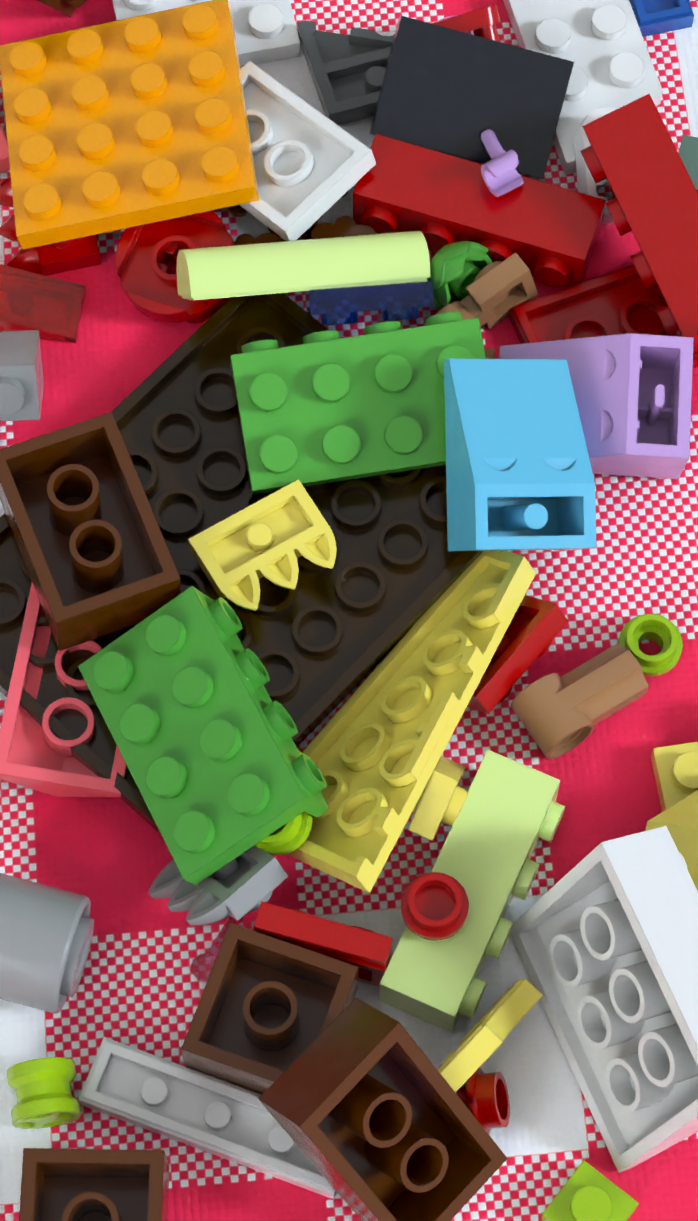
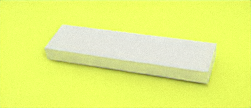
[78,1037,336,1199]

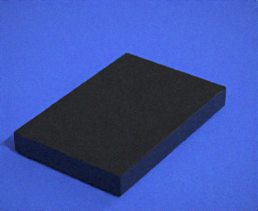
[369,16,574,179]

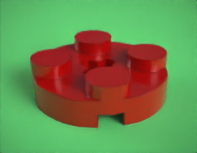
[115,211,236,324]

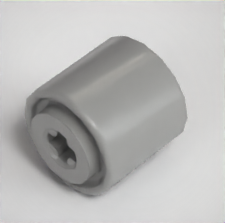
[0,873,94,1014]

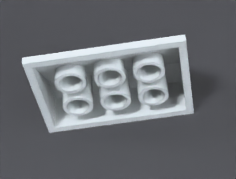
[510,826,698,1173]

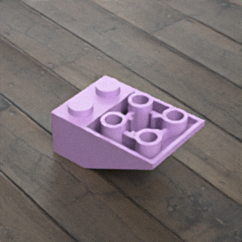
[499,333,694,479]

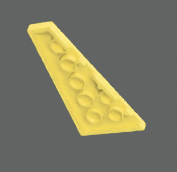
[276,551,536,893]

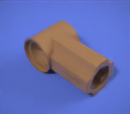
[511,643,649,759]

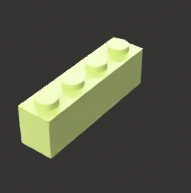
[379,749,565,1033]

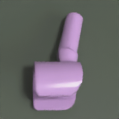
[481,129,524,197]

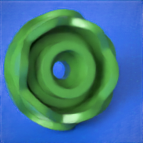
[426,241,493,310]

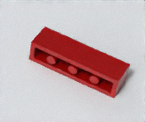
[580,94,698,353]
[353,134,606,287]

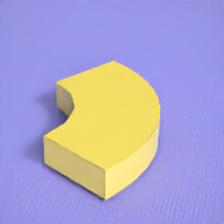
[437,979,543,1093]

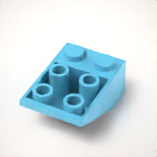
[444,358,596,551]

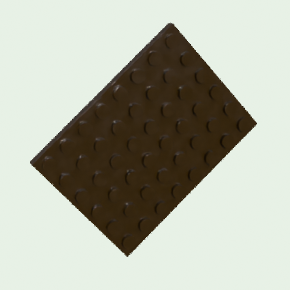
[0,293,483,834]

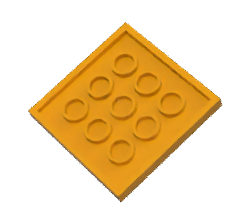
[0,0,259,250]

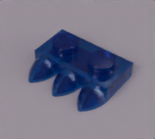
[305,280,434,325]

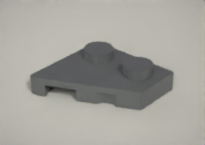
[297,20,394,125]

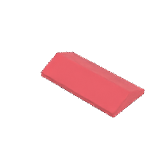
[0,582,127,798]

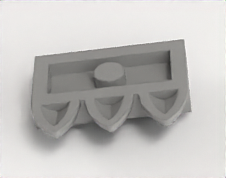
[148,845,289,925]

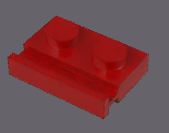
[253,901,393,987]

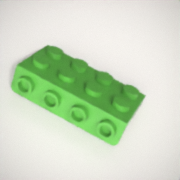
[230,312,486,495]
[78,586,329,885]

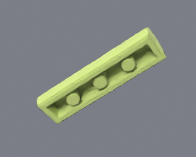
[176,231,431,300]

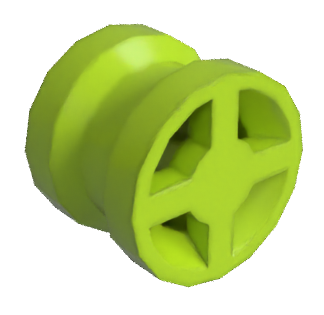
[7,1057,81,1129]

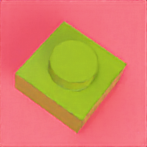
[540,1160,639,1221]

